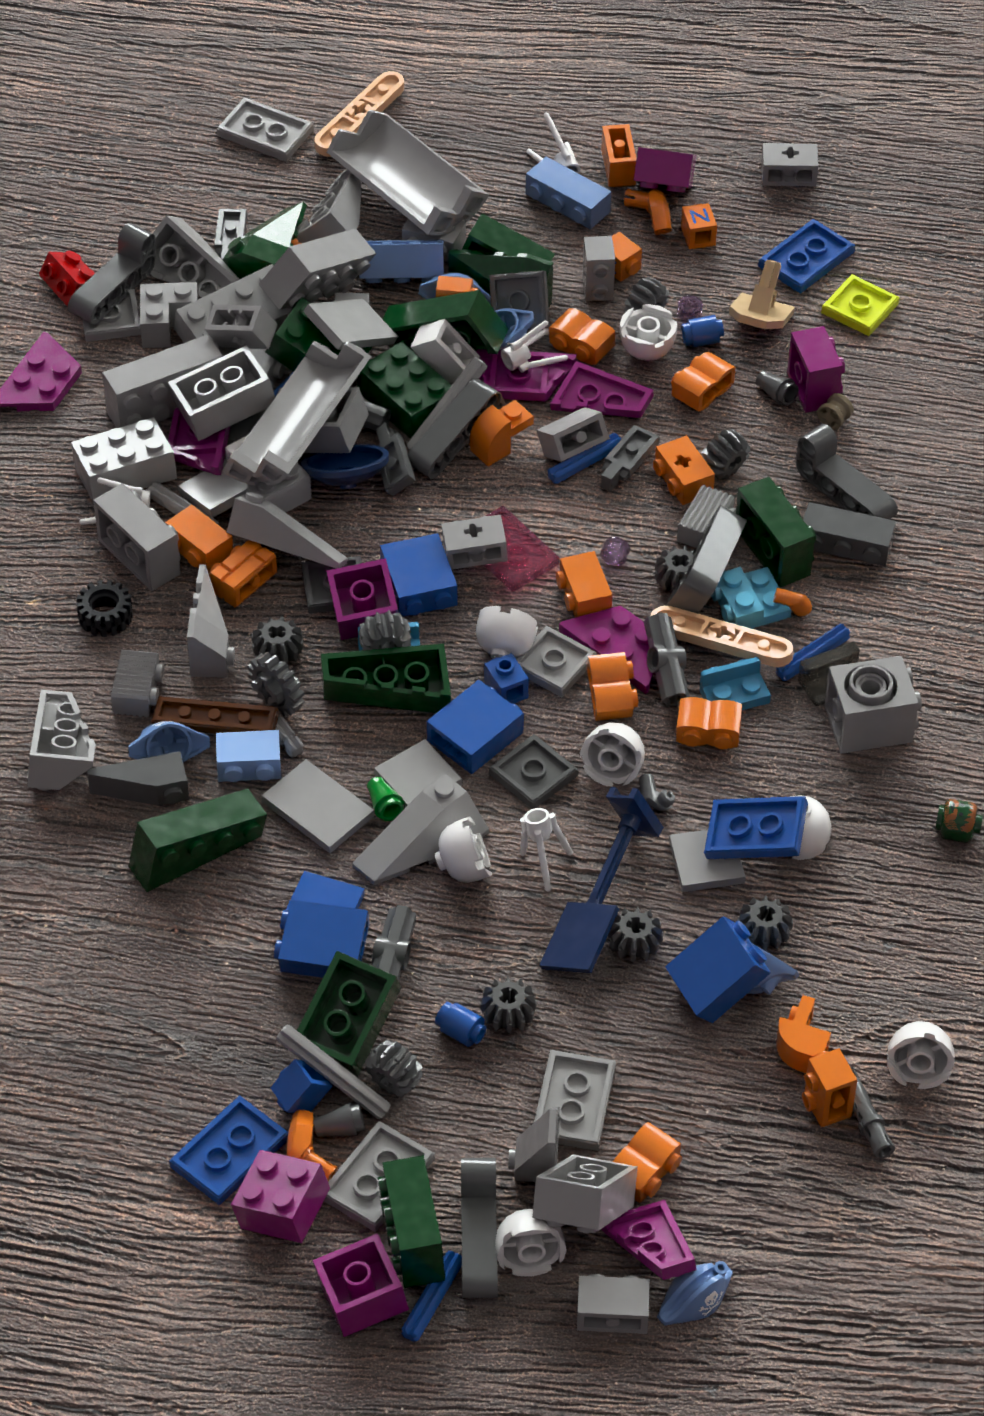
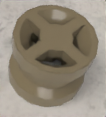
[817,393,854,430]

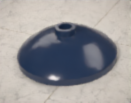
[301,444,389,489]

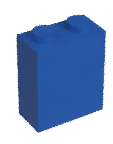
[380,533,457,617]
[427,680,524,775]
[274,899,370,978]
[665,916,771,1023]

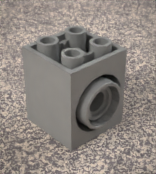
[825,656,922,754]

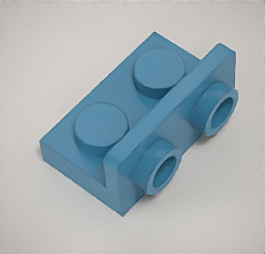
[699,657,771,710]

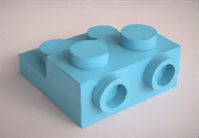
[711,567,792,629]

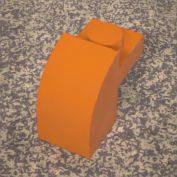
[470,400,534,467]
[776,995,831,1073]

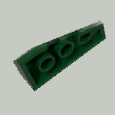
[223,201,307,279]
[448,249,553,307]

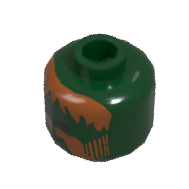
[935,799,983,843]

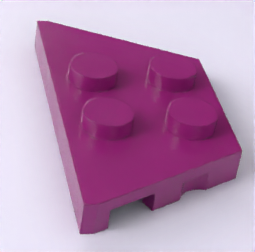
[0,331,82,412]
[476,349,576,402]
[168,408,231,475]
[559,605,655,694]

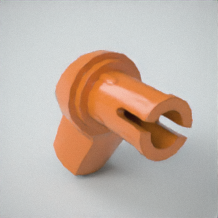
[624,189,672,235]
[286,1110,338,1181]

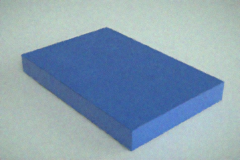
[758,219,855,294]
[704,796,808,859]
[169,1095,288,1205]

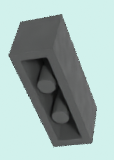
[803,502,896,566]

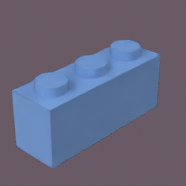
[526,157,611,229]
[359,240,444,283]

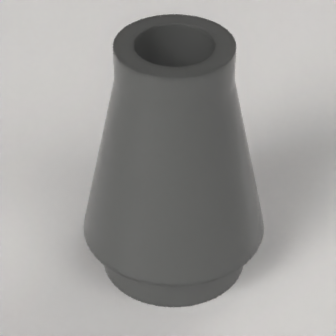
[756,370,799,405]
[313,1103,365,1138]

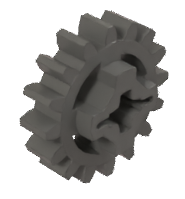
[247,652,305,717]

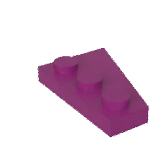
[550,361,654,418]
[601,1200,697,1280]

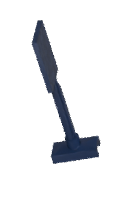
[539,787,663,973]

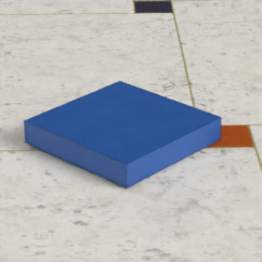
[286,871,365,910]

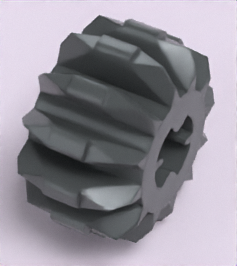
[624,277,669,313]
[702,429,751,479]
[654,545,696,592]
[359,610,411,650]
[252,616,303,663]
[737,895,793,951]
[607,906,663,963]
[480,976,537,1034]
[365,1039,423,1097]

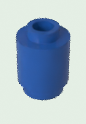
[681,315,724,348]
[435,1002,486,1047]

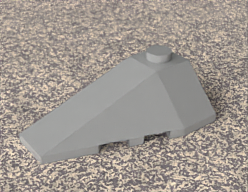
[150,215,240,297]
[227,492,348,569]
[187,564,235,678]
[27,689,96,791]
[352,774,489,885]
[508,1107,560,1182]

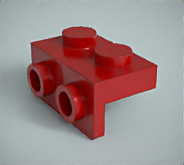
[39,251,95,306]

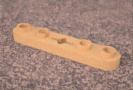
[314,71,404,157]
[651,606,793,667]

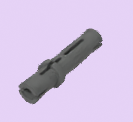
[850,1066,895,1159]

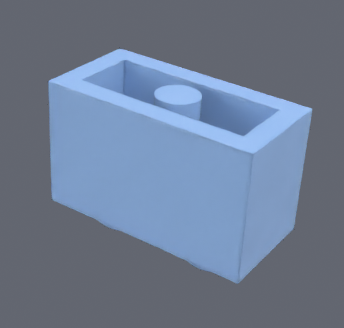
[216,730,281,782]

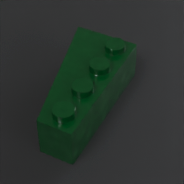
[383,290,508,354]
[321,643,451,713]
[128,789,267,892]

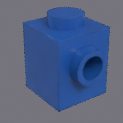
[484,653,529,703]
[270,1059,333,1113]

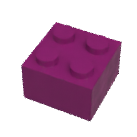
[634,147,697,192]
[787,326,845,413]
[326,558,398,640]
[231,1150,330,1243]
[312,1233,409,1337]

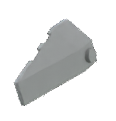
[296,169,362,243]

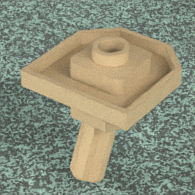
[729,260,795,329]

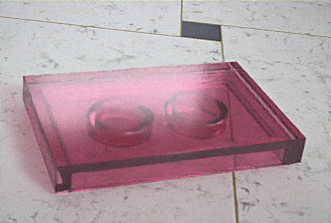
[484,506,559,592]

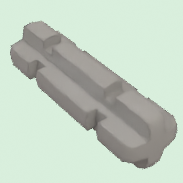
[275,714,304,757]

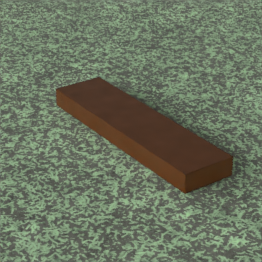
[151,696,280,734]

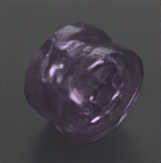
[677,295,703,322]
[600,537,630,566]

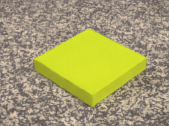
[821,274,900,336]

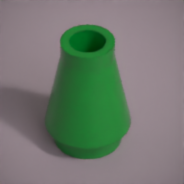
[367,777,404,821]

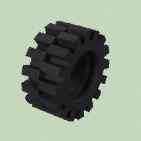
[76,580,133,637]

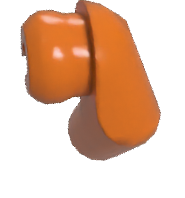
[773,588,812,616]

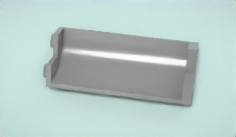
[326,110,489,236]
[222,341,372,486]

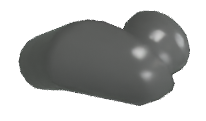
[639,773,675,811]

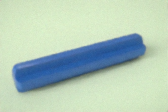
[547,433,621,484]
[776,624,850,681]
[402,1250,462,1342]

